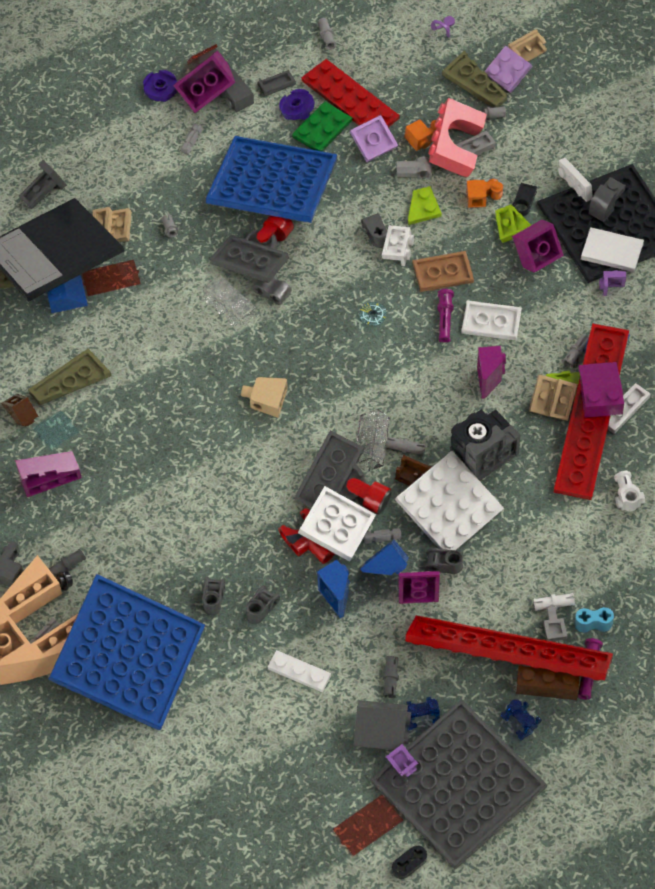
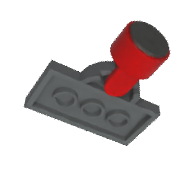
[210,215,294,283]
[294,430,392,515]

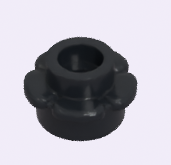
[56,571,73,591]

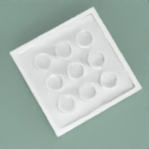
[395,451,504,550]

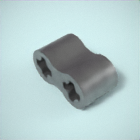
[252,277,292,305]

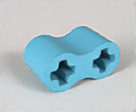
[574,607,614,633]

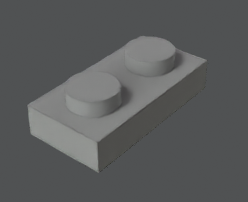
[456,131,496,155]

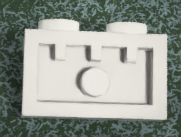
[382,225,414,266]

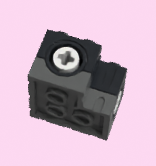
[450,409,521,481]

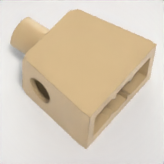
[241,377,288,418]

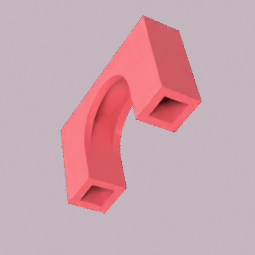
[428,98,487,177]

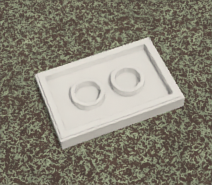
[581,228,644,272]
[461,301,522,341]

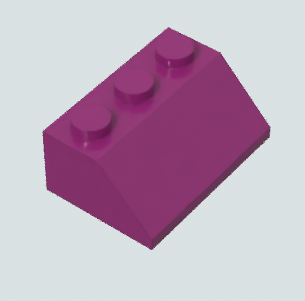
[173,50,235,113]

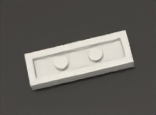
[558,158,593,202]
[608,383,651,434]
[268,650,331,692]

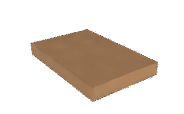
[412,251,474,292]

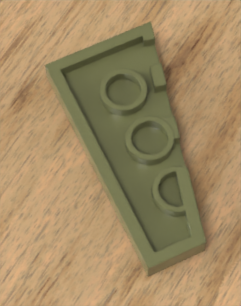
[442,51,507,108]
[28,349,112,405]

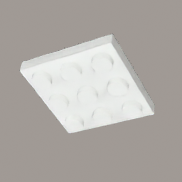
[298,486,376,561]

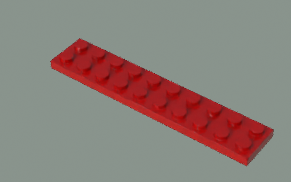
[554,323,629,500]
[405,615,613,681]

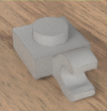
[543,606,567,641]

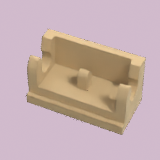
[508,29,547,62]

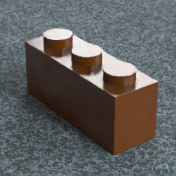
[516,666,580,700]

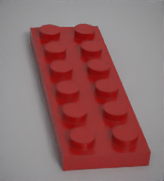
[301,59,400,127]

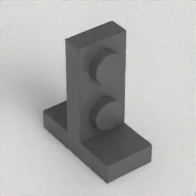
[19,160,67,209]

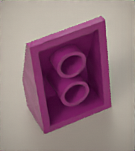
[578,362,624,417]
[398,571,440,604]

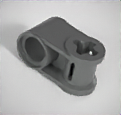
[361,213,387,248]
[424,548,463,574]
[202,577,226,615]
[246,585,280,624]

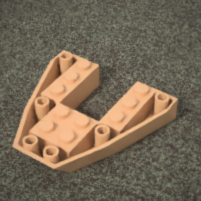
[0,555,78,685]

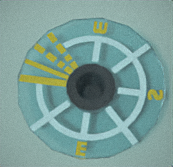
[359,302,387,325]

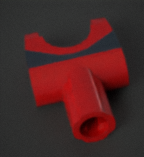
[278,508,335,564]

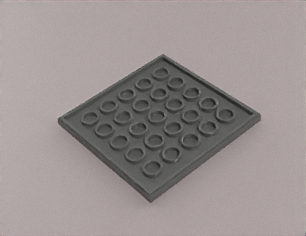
[370,699,547,869]

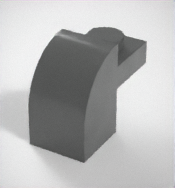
[589,177,626,222]
[0,541,23,587]

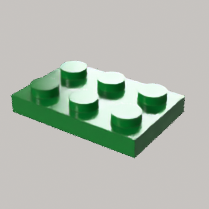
[292,101,352,151]

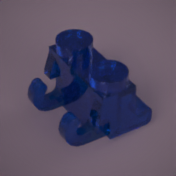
[406,696,440,730]
[501,699,542,740]

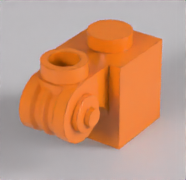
[404,119,437,151]
[466,179,503,208]

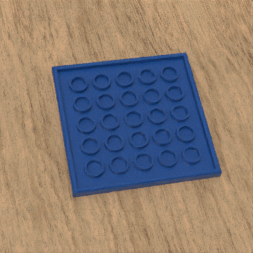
[206,136,337,223]
[48,574,205,730]

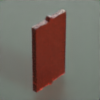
[82,260,141,296]
[333,795,403,856]

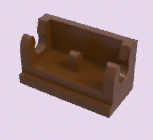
[395,455,432,486]

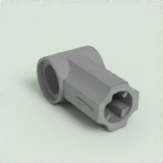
[397,156,432,180]

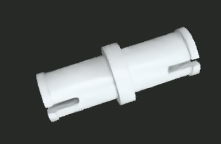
[533,593,575,611]

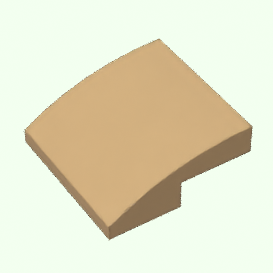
[92,207,132,242]
[529,375,577,421]

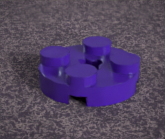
[143,70,177,102]
[279,89,315,120]

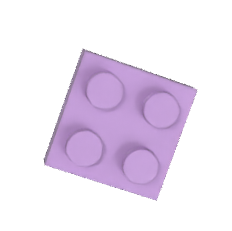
[485,46,533,93]
[350,115,398,162]

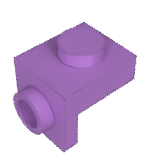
[599,270,626,296]
[386,744,418,777]

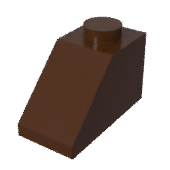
[1,394,39,427]

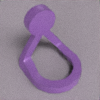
[431,16,455,38]

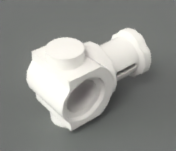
[614,471,645,511]

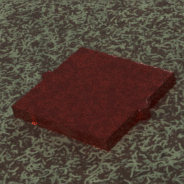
[187,44,218,64]

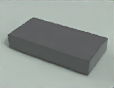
[257,70,296,96]

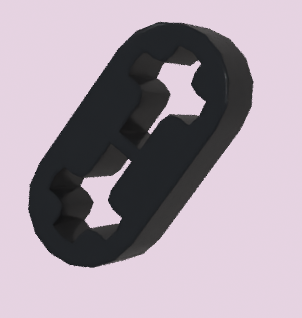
[392,845,427,879]

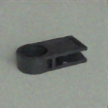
[513,183,537,216]

